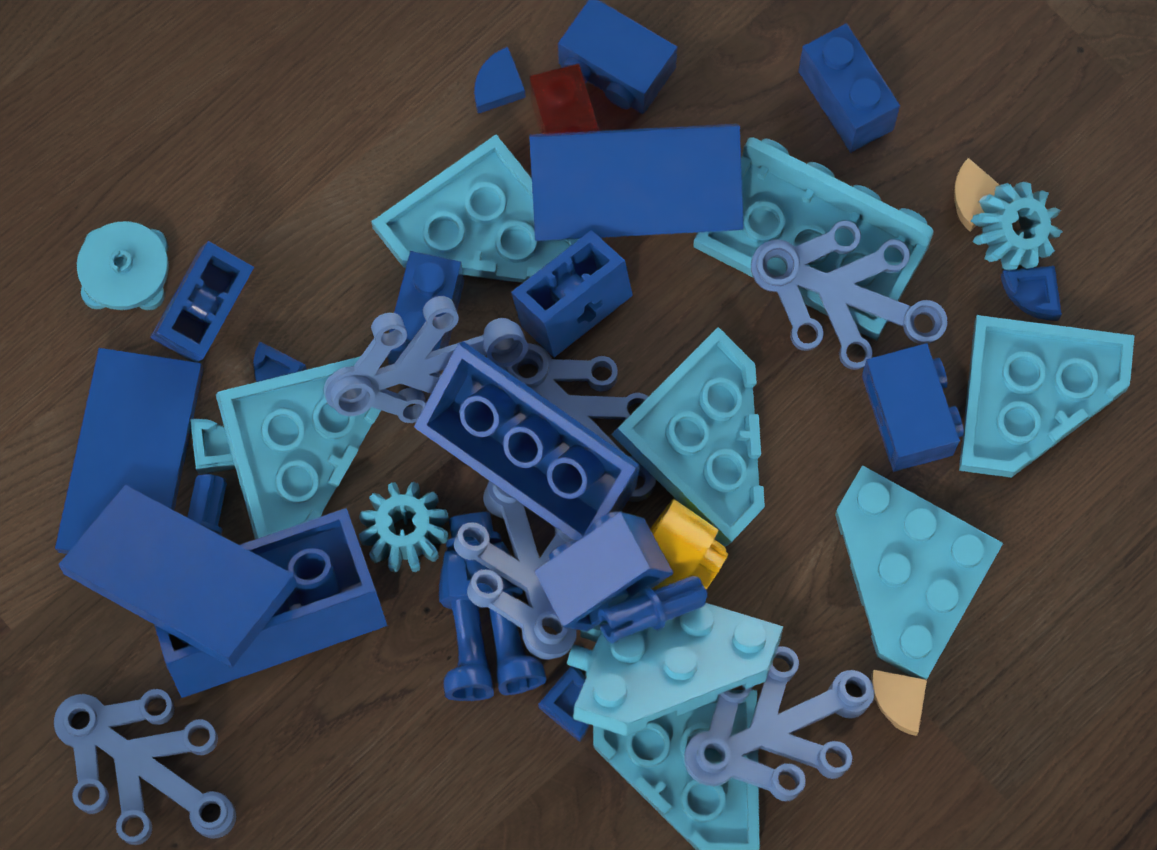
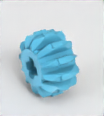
[970,182,1063,271]
[359,482,449,573]

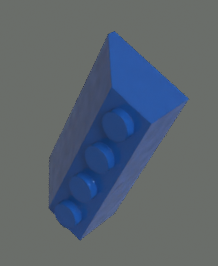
[414,341,640,541]
[155,508,388,698]

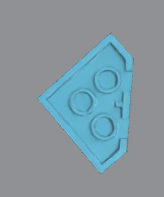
[371,135,579,283]
[959,315,1134,478]
[611,327,765,547]
[216,356,381,539]
[835,465,1003,680]
[573,603,783,736]
[593,690,760,850]

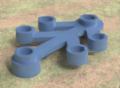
[751,220,947,370]
[324,296,528,423]
[502,343,656,502]
[454,481,577,660]
[684,646,874,801]
[54,689,236,845]

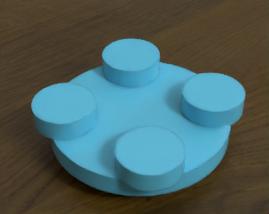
[77,221,169,310]

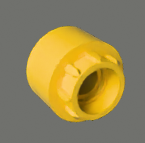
[650,499,728,590]

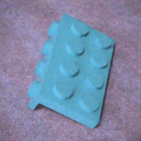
[693,137,934,341]

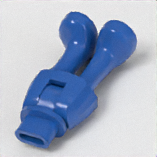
[439,512,547,701]

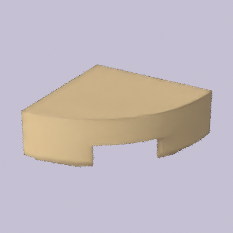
[954,158,999,232]
[871,670,927,736]

